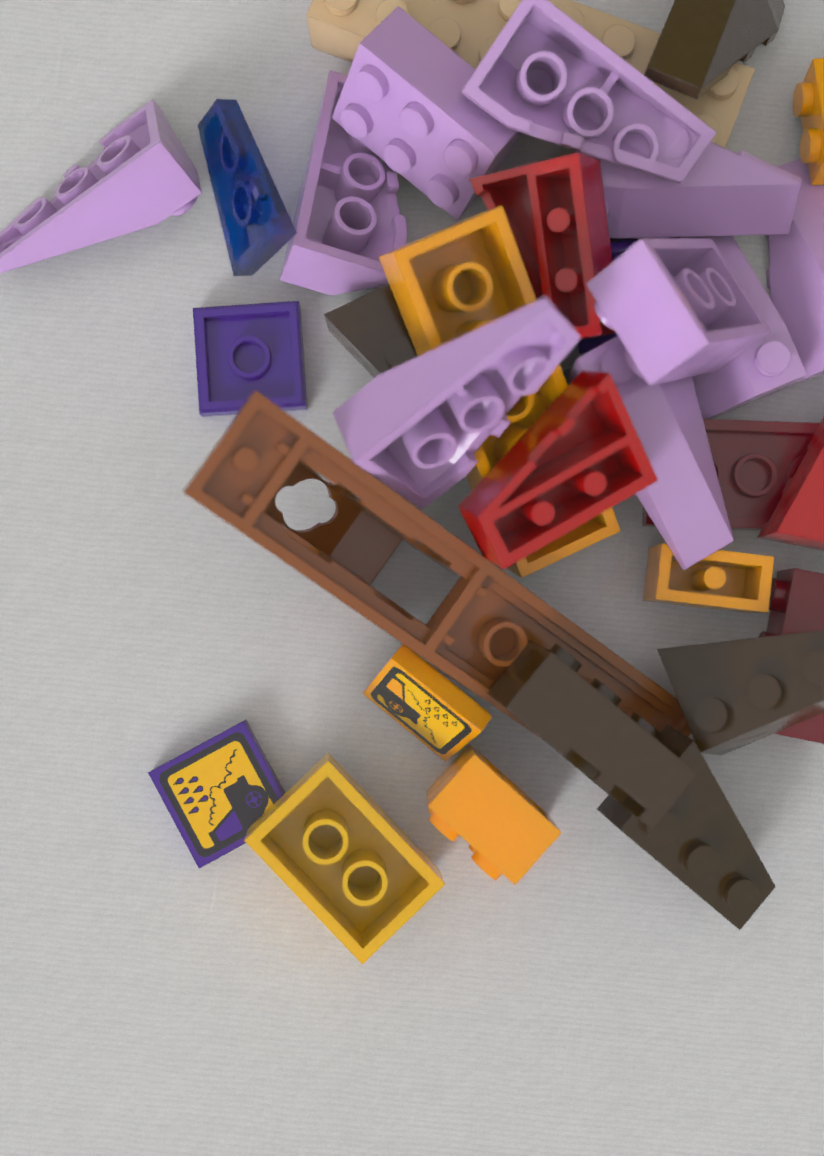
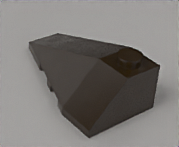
[644,0,785,99]

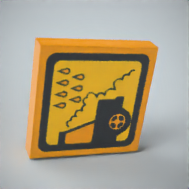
[363,644,492,762]

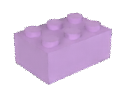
[332,6,521,221]
[586,238,772,386]

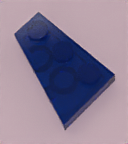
[197,99,297,276]

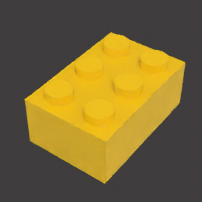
[244,752,445,965]

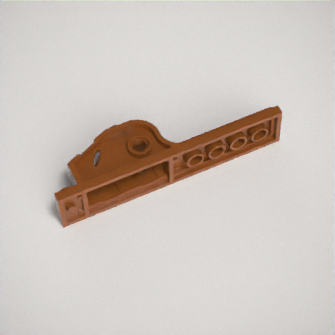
[182,390,691,738]

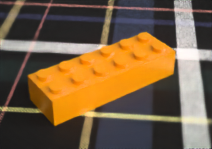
[378,206,621,578]

